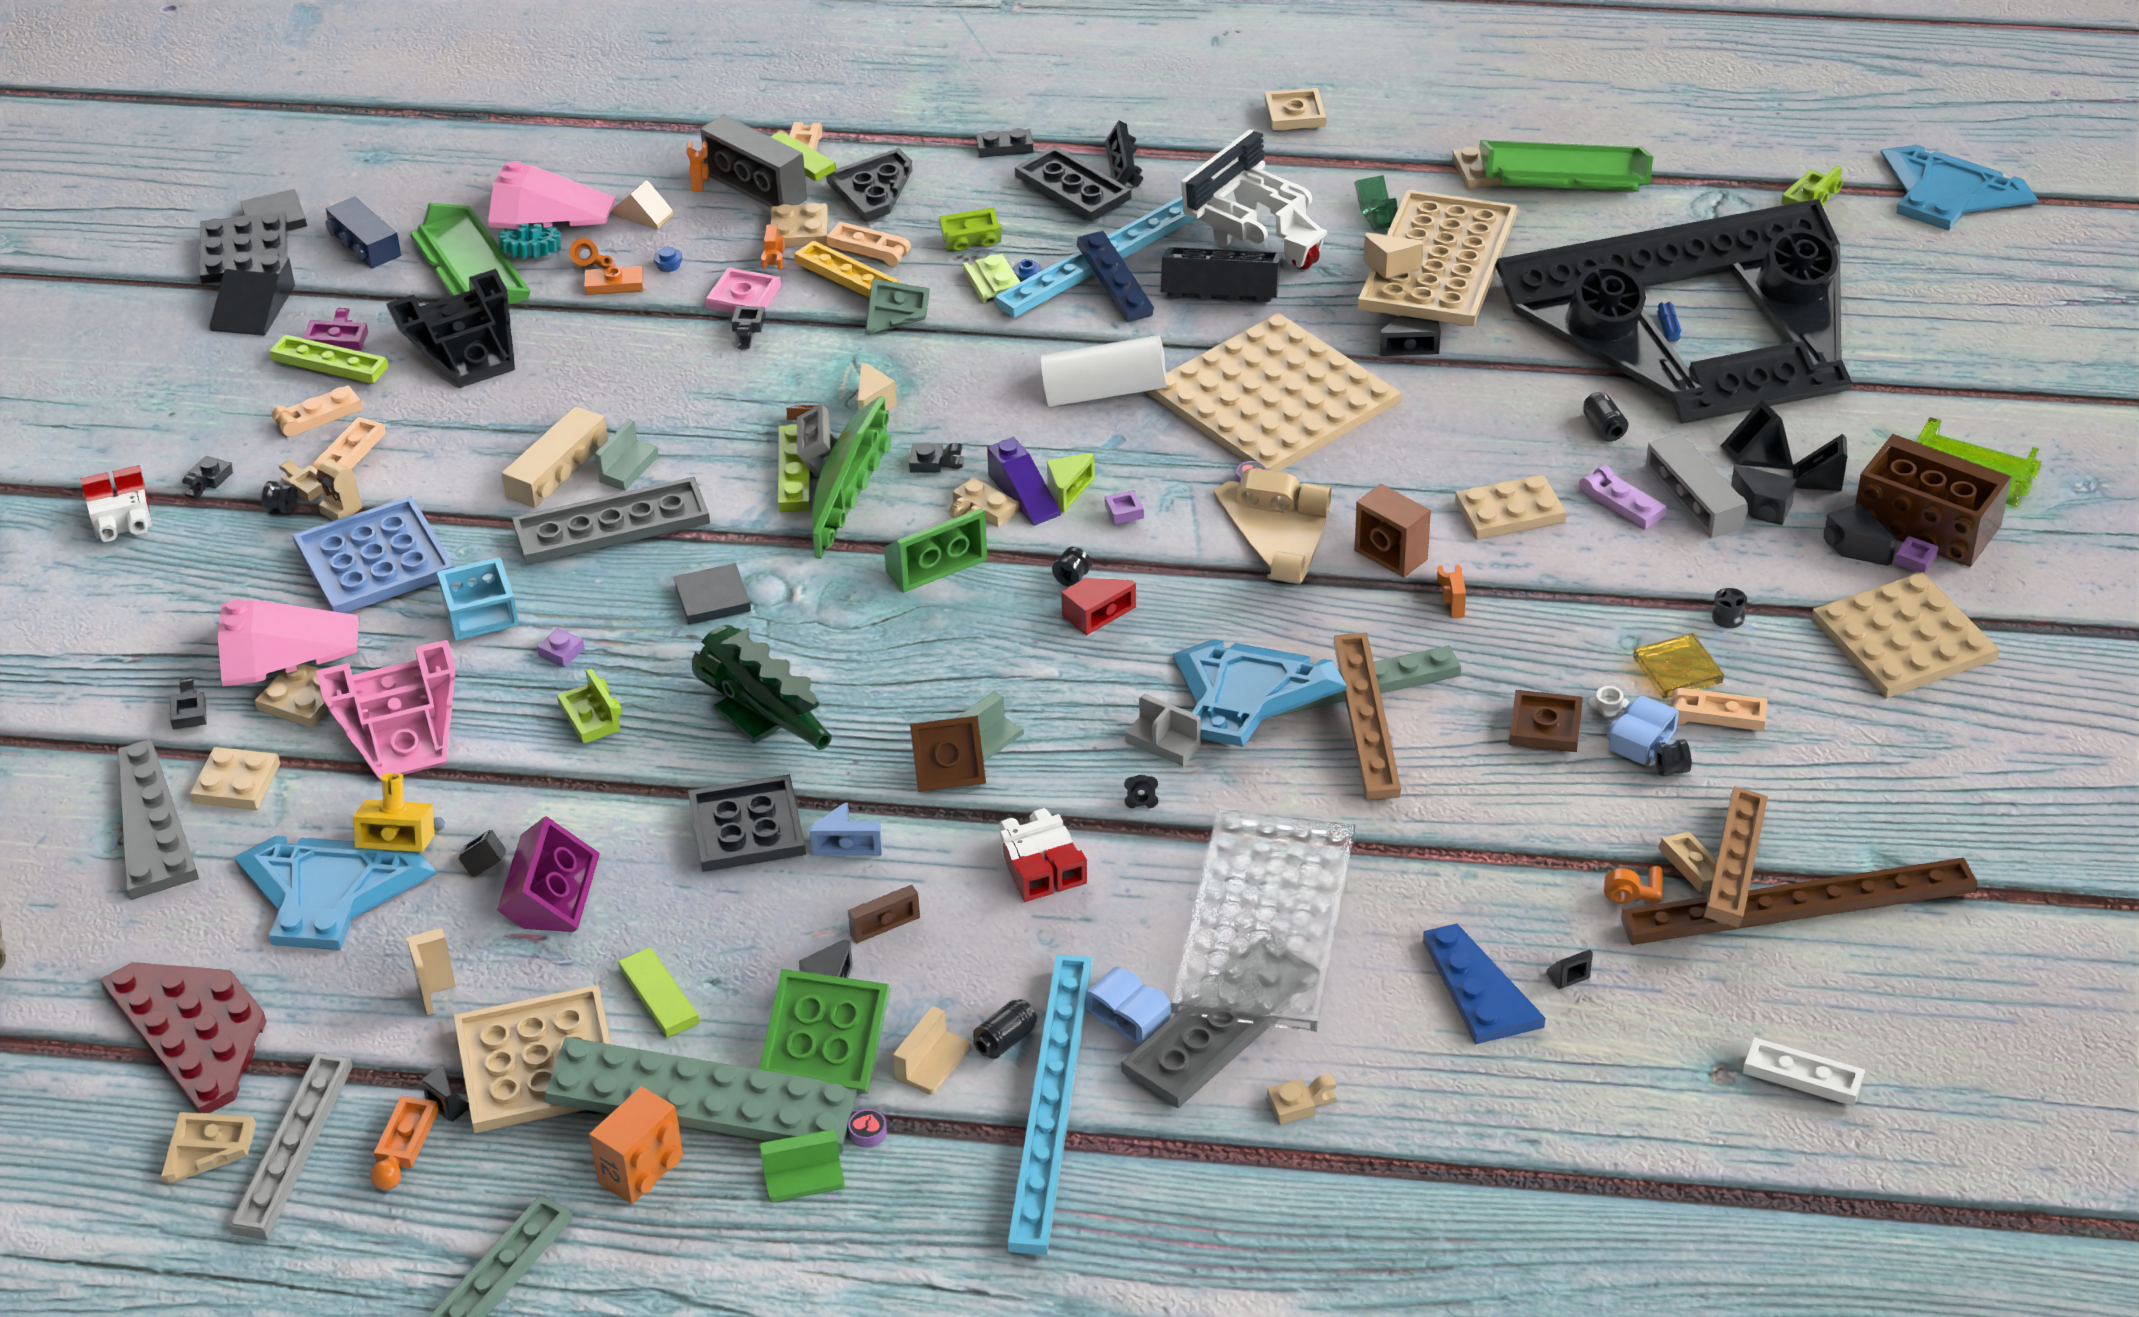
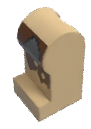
[317,459,362,521]

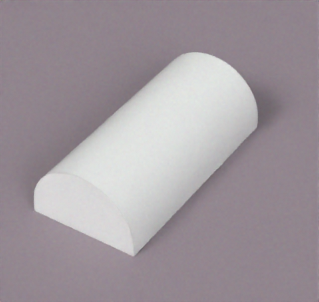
[1041,335,1167,407]

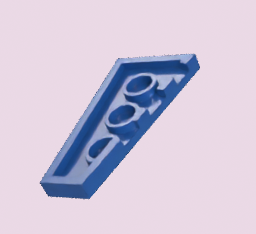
[1423,923,1545,1045]

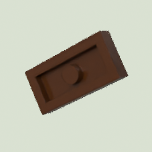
[848,885,920,944]

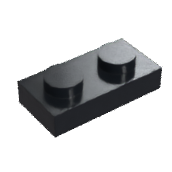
[976,128,1034,158]

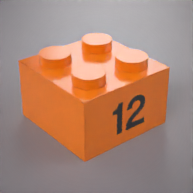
[589,1086,683,1204]

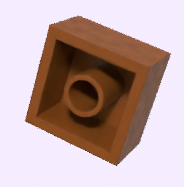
[1354,484,1431,578]

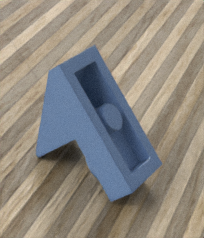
[810,803,883,855]

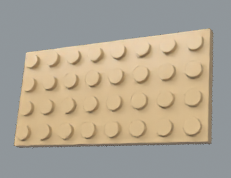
[1358,190,1518,327]

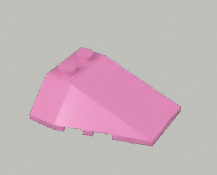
[488,161,615,229]
[217,599,359,687]
[316,640,456,781]

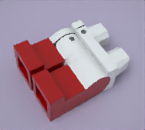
[80,465,153,542]
[999,808,1087,902]

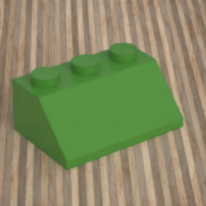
[884,508,988,593]

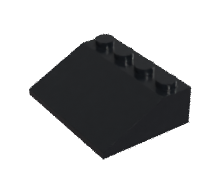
[1160,247,1282,302]

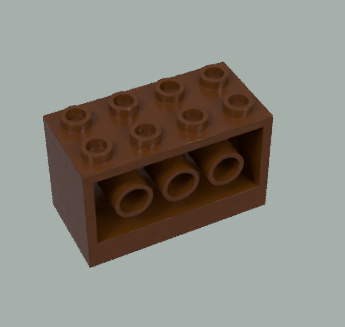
[1855,433,2012,567]

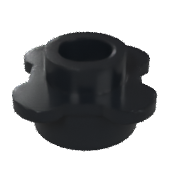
[1124,775,1159,809]

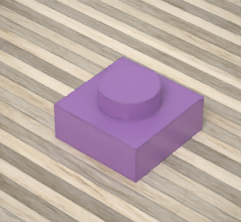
[1105,490,1144,525]
[1894,536,1938,574]
[537,628,585,667]

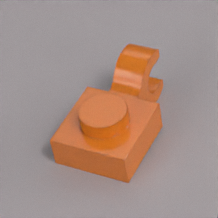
[686,141,709,192]
[761,225,785,269]
[1437,565,1466,618]

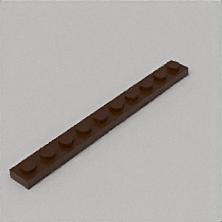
[1621,857,1978,945]

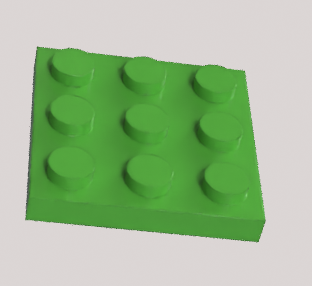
[759,969,891,1094]

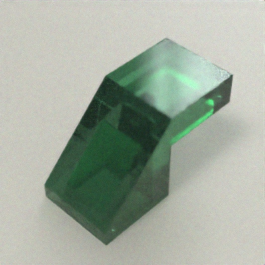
[1354,175,1398,231]

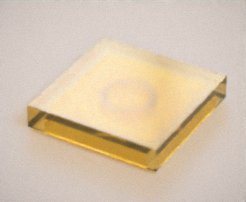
[1633,633,1724,699]

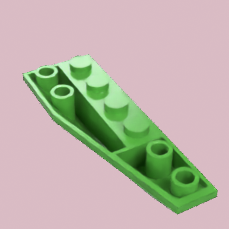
[813,396,891,559]

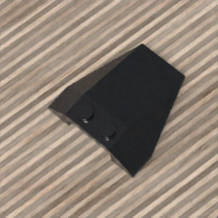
[386,269,515,388]

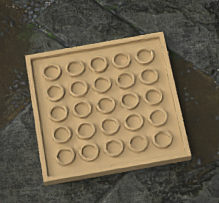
[1146,313,1401,472]

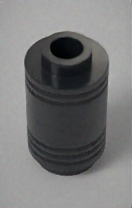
[1583,392,1629,442]
[973,999,1037,1059]

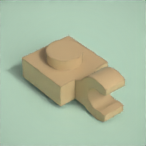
[279,460,323,502]
[1267,1074,1337,1125]

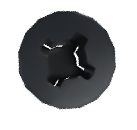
[261,481,298,514]
[1052,547,1092,587]
[1712,588,1747,628]
[1654,739,1692,776]

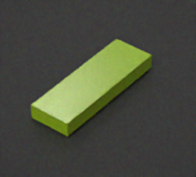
[770,131,836,182]
[618,947,700,1038]

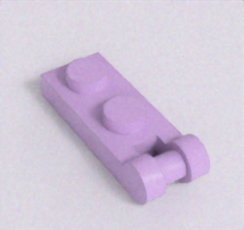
[1579,465,1667,530]

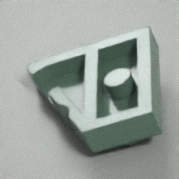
[865,278,930,335]

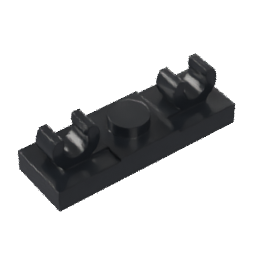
[1105,120,1144,187]

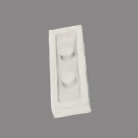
[1743,1037,1865,1106]

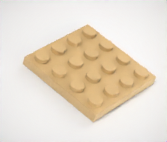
[1811,572,2000,699]
[454,985,612,1134]

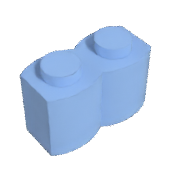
[1607,695,1679,765]
[1086,967,1171,1045]

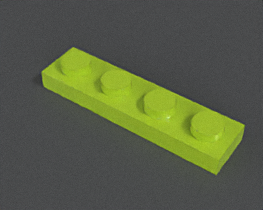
[269,334,388,384]
[778,424,810,512]

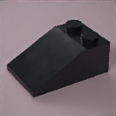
[210,252,295,336]

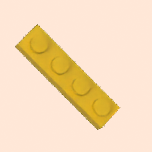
[794,240,899,298]

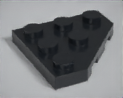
[826,148,913,222]

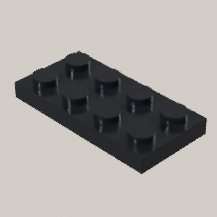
[1015,146,1132,221]

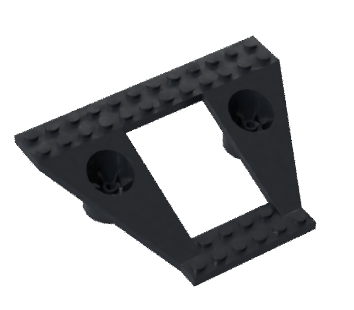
[1496,199,1853,424]

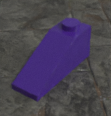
[987,437,1061,526]

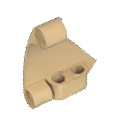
[1213,469,1332,584]

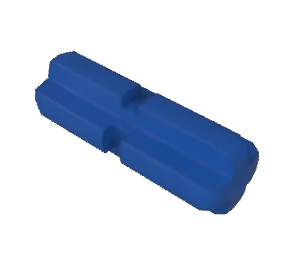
[1657,302,1682,341]

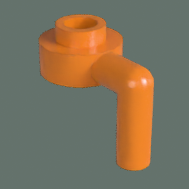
[569,238,615,269]
[1604,866,1663,904]

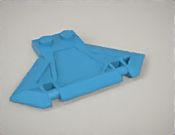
[1880,145,2038,230]
[1172,639,1347,747]
[234,836,437,950]

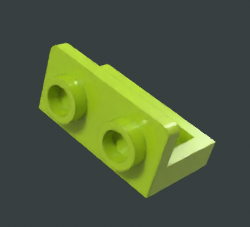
[1781,165,1843,207]
[939,207,1003,251]
[557,668,622,744]

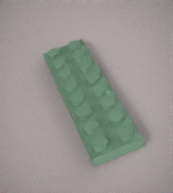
[545,1037,857,1154]

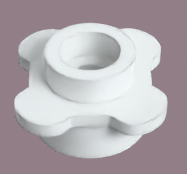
[1589,686,1629,719]

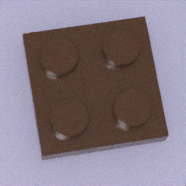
[1509,690,1583,752]
[910,715,986,792]

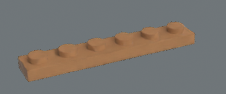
[1333,633,1401,800]
[1704,786,1768,928]

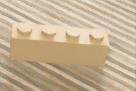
[502,406,608,508]

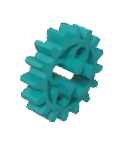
[499,223,561,258]

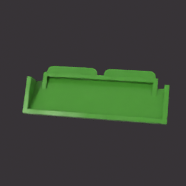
[1479,140,1653,191]
[410,202,531,305]

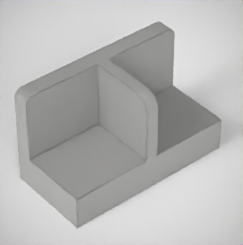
[797,404,838,478]
[1125,694,1201,766]

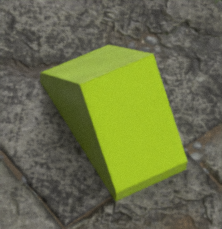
[1047,453,1095,513]

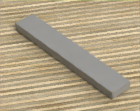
[229,1053,353,1240]

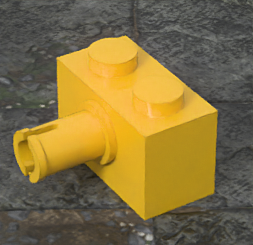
[353,772,435,852]

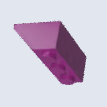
[497,816,600,932]

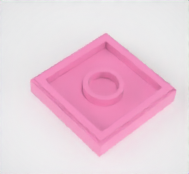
[705,268,781,314]

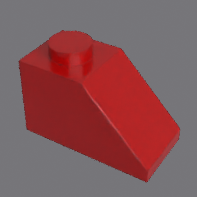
[1061,578,1136,635]

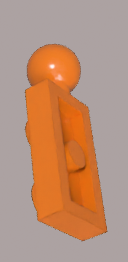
[370,1095,439,1191]

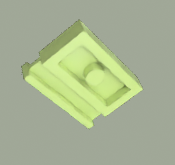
[963,254,1020,304]

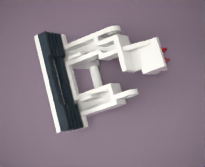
[1181,129,1327,270]

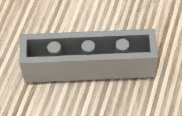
[1645,432,1748,538]

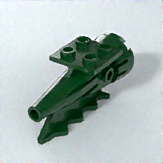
[692,625,832,750]

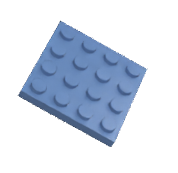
[293,496,454,613]

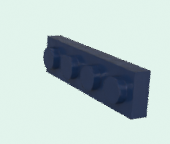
[1077,231,1154,322]

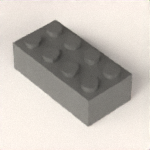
[700,115,807,208]

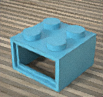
[437,557,519,641]

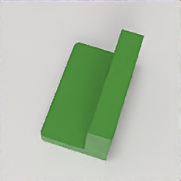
[759,1129,845,1202]

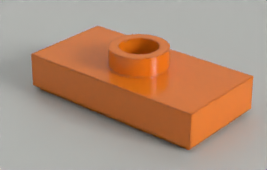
[584,266,643,295]

